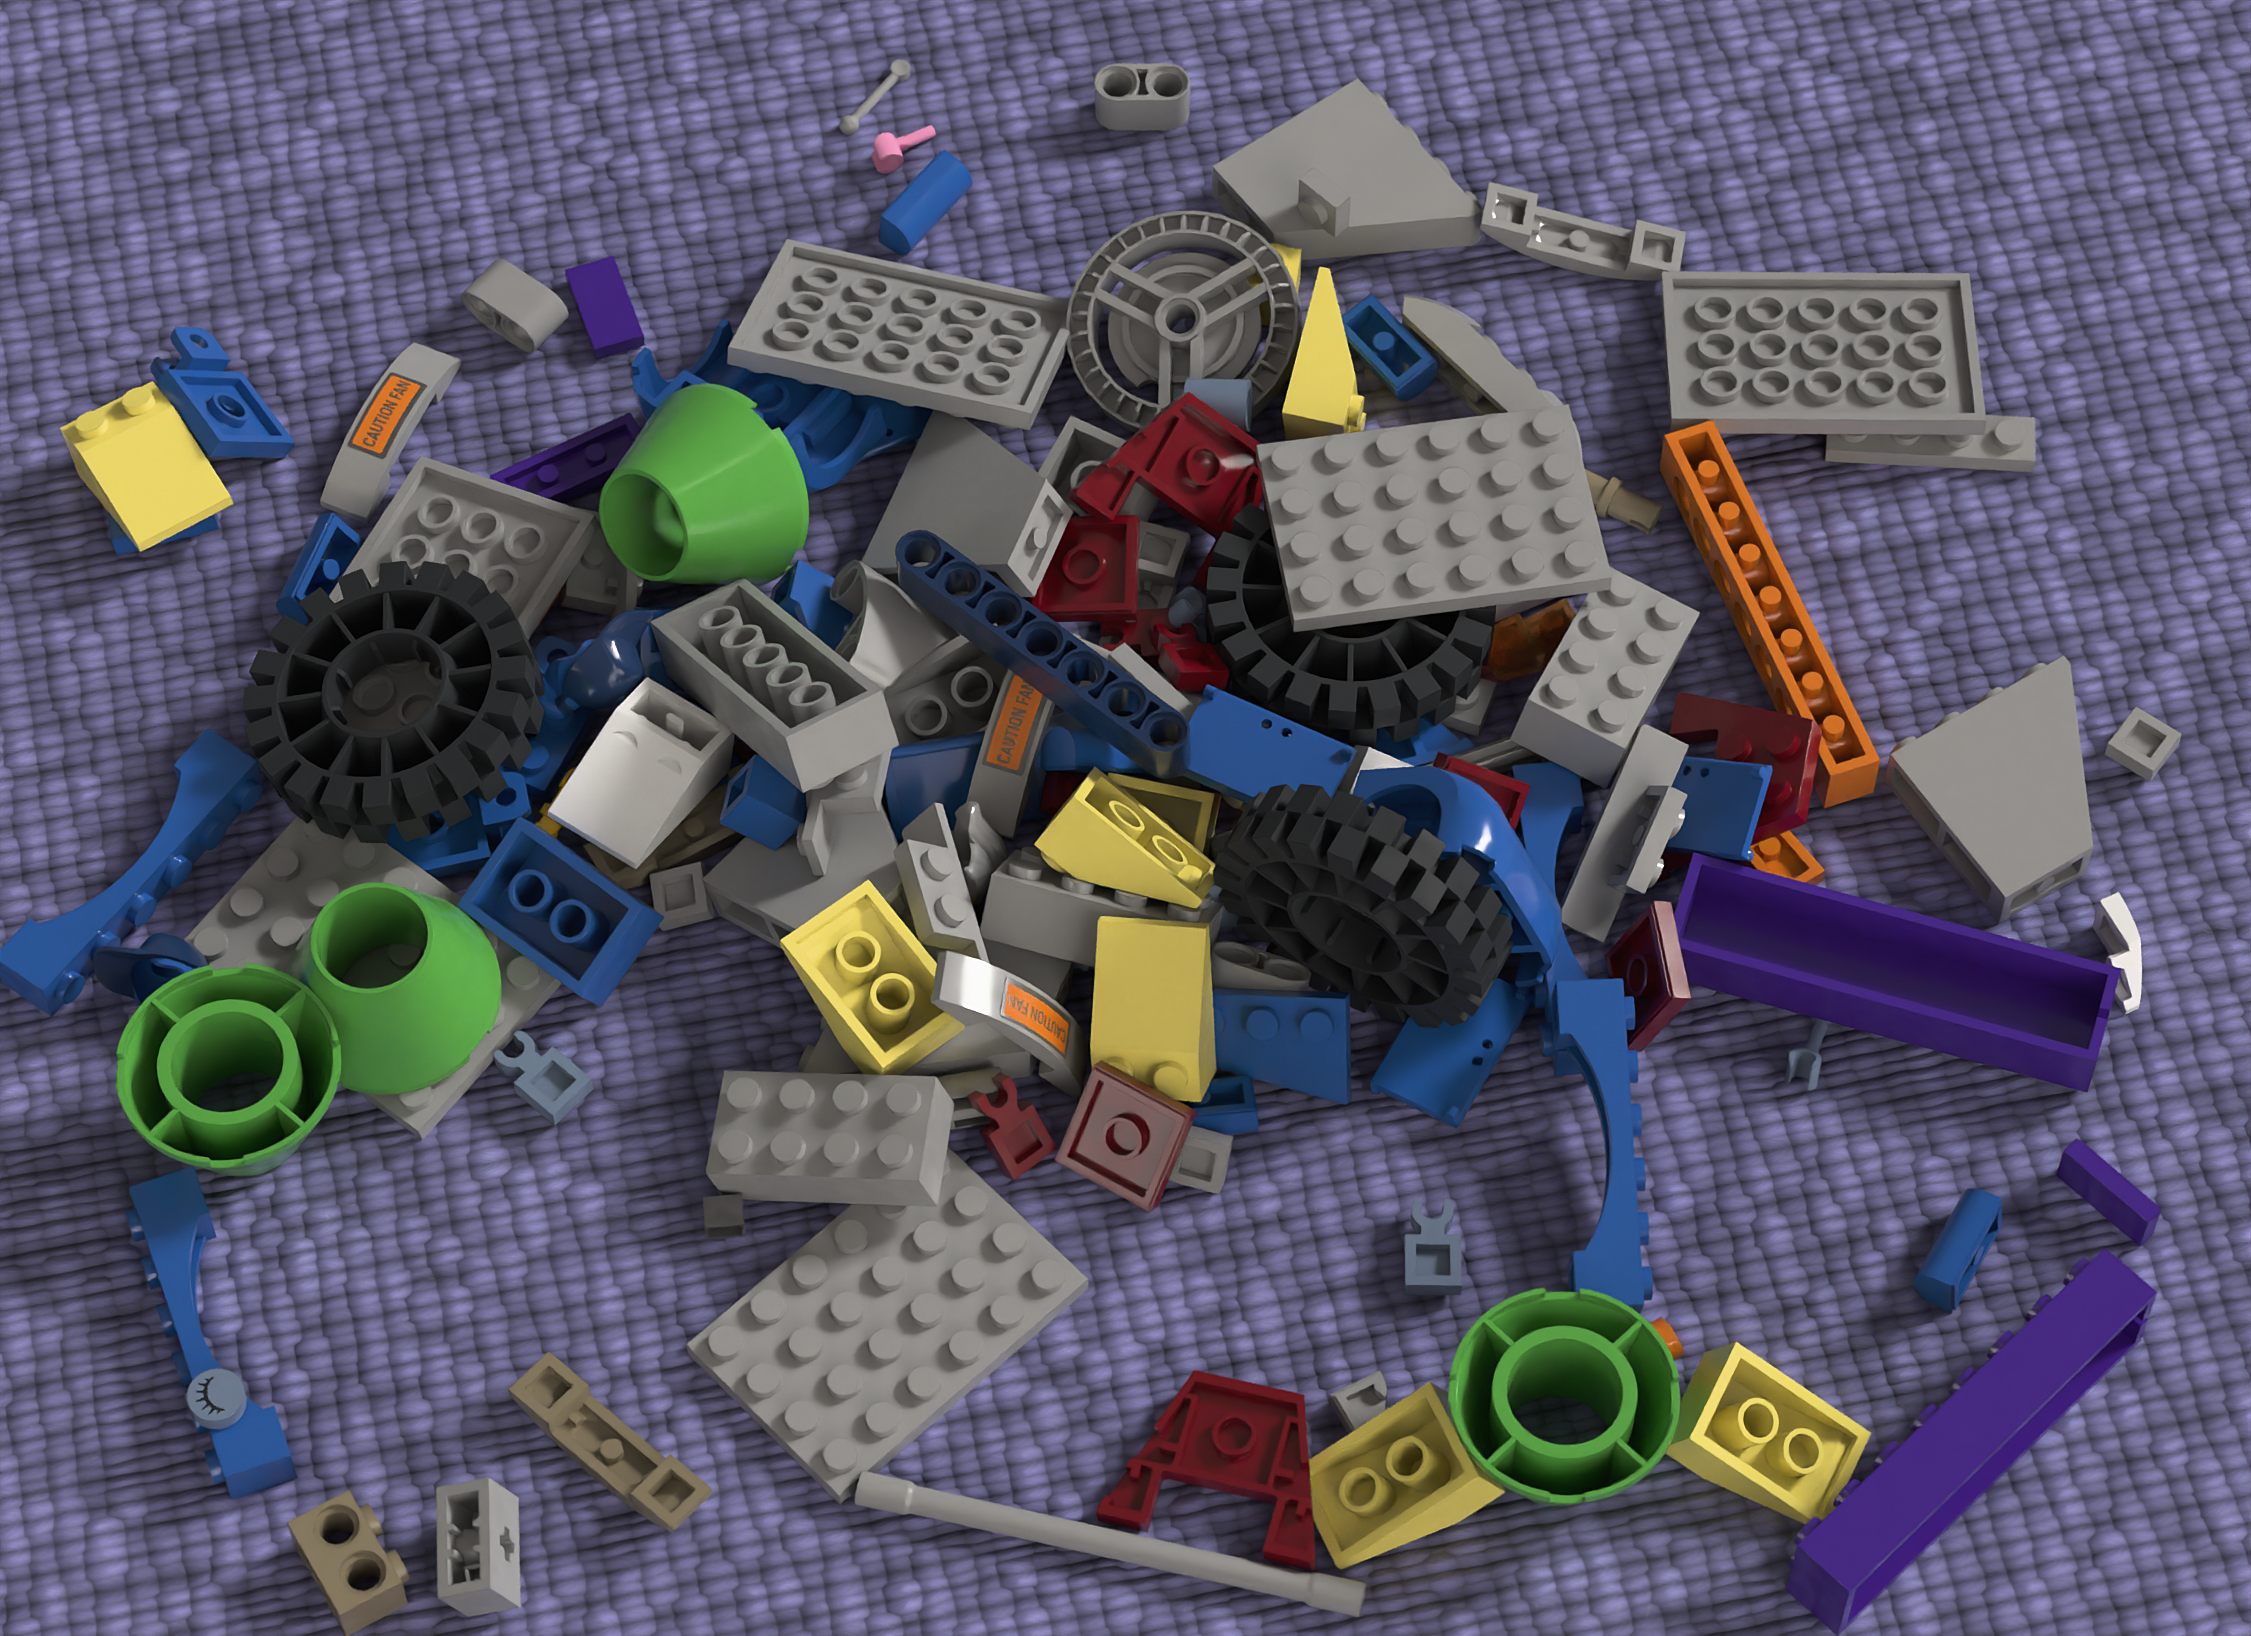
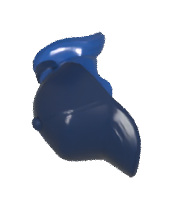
[537,610,653,720]
[93,933,208,1006]

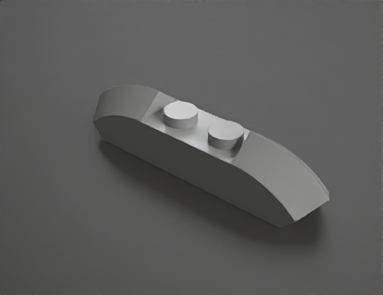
[1402,295,1582,456]

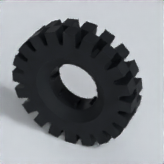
[1205,498,1496,748]
[243,561,545,843]
[1213,784,1513,1028]

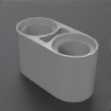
[1094,63,1190,130]
[461,258,569,353]
[1210,941,1311,991]

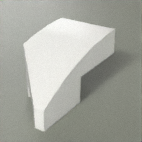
[2092,892,2142,1015]

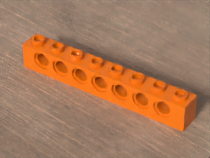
[1659,420,1880,809]

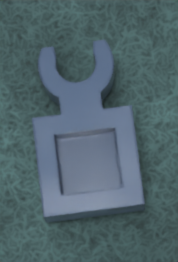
[493,1030,594,1125]
[1404,1199,1462,1295]

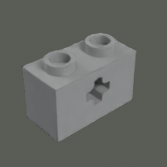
[436,1478,521,1617]

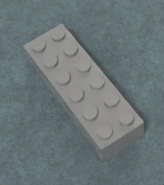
[650,577,899,793]

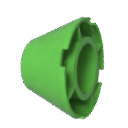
[599,383,809,587]
[285,882,502,1095]
[116,963,341,1177]
[1448,1288,1680,1506]

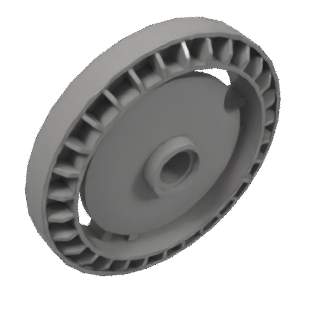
[1066,210,1303,433]

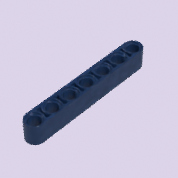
[895,530,1191,779]

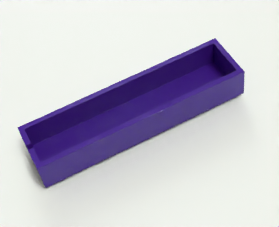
[1674,853,2122,1093]
[1787,1248,2157,1636]

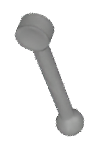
[839,60,910,135]

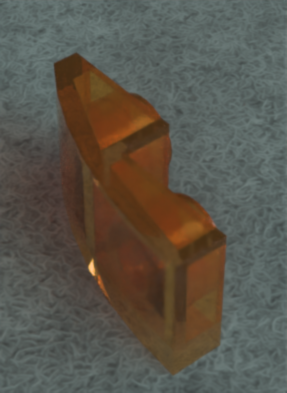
[1487,598,1577,682]

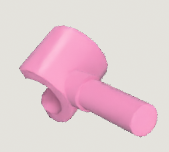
[871,125,936,173]

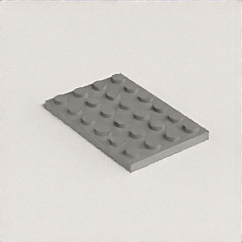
[727,239,1073,431]
[1660,271,1986,435]
[1256,404,1612,632]
[329,456,601,733]
[184,816,562,1140]
[686,1146,1088,1504]

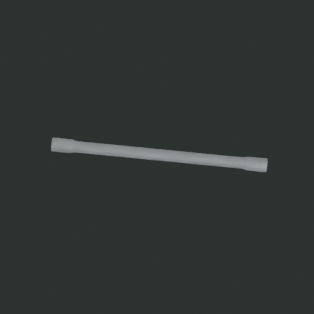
[855,1471,1367,1617]

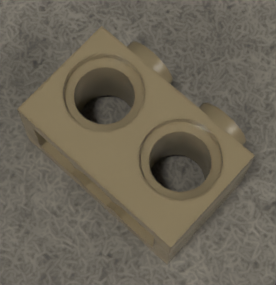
[287,1490,410,1636]

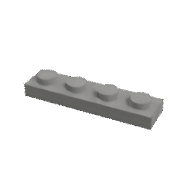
[1825,415,2036,472]

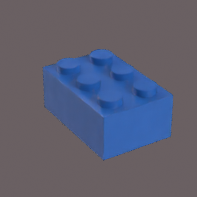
[456,816,664,1006]

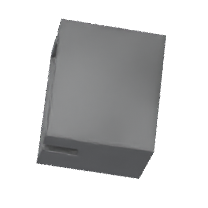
[703,1194,745,1240]

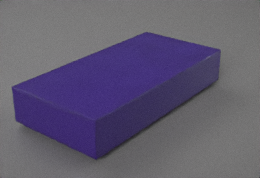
[565,256,645,360]
[2056,1138,2161,1247]

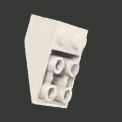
[548,677,735,869]

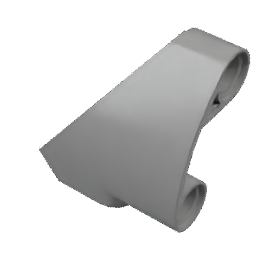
[830,559,961,691]

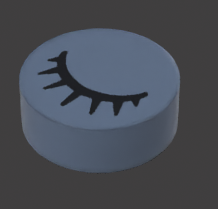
[187,1368,247,1429]

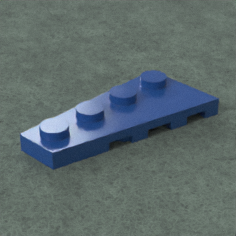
[1212,988,1351,1105]

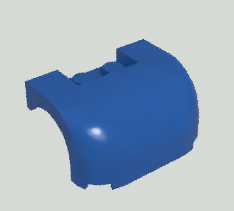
[631,318,887,495]
[1353,766,1562,987]

